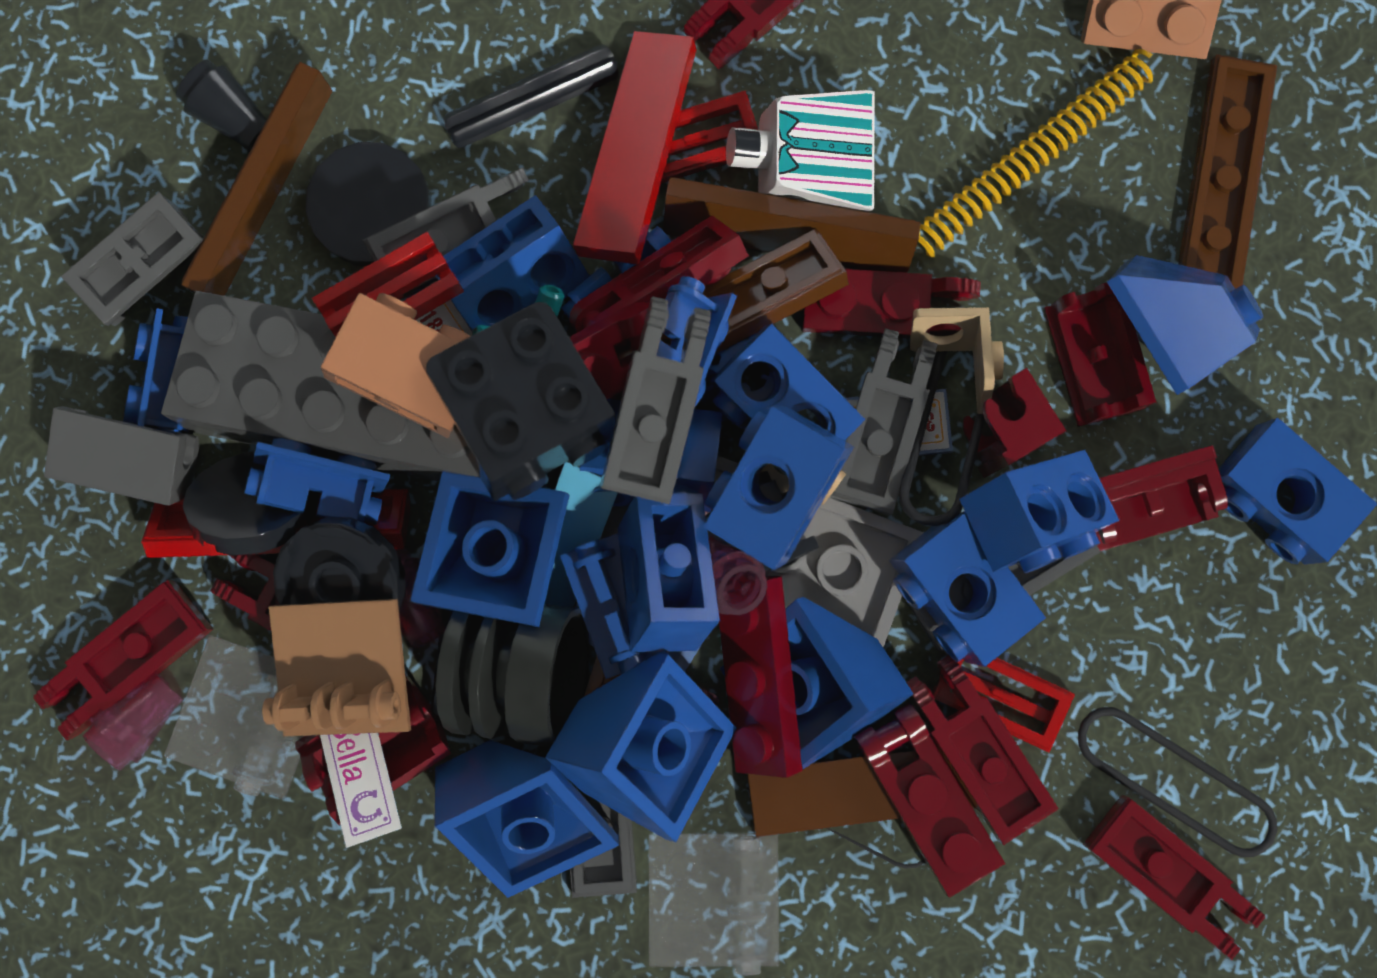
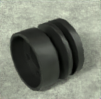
[436,604,589,747]

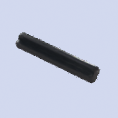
[443,44,618,148]

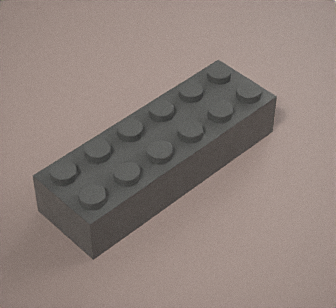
[161,291,563,490]

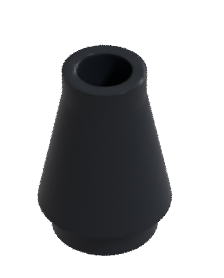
[176,59,267,152]

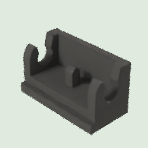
[61,192,204,326]
[44,406,199,506]

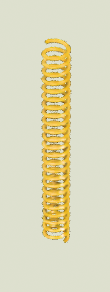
[918,49,1153,258]

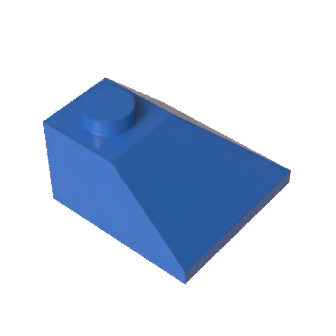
[1107,255,1263,395]
[410,471,570,627]
[720,597,914,769]
[545,653,737,843]
[435,740,619,898]

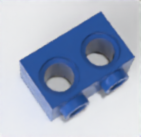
[435,195,589,330]
[708,324,866,475]
[959,450,1120,574]

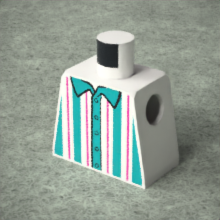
[726,90,875,212]

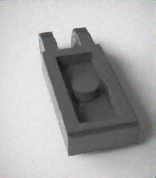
[362,167,529,291]
[600,296,711,504]
[830,328,938,516]

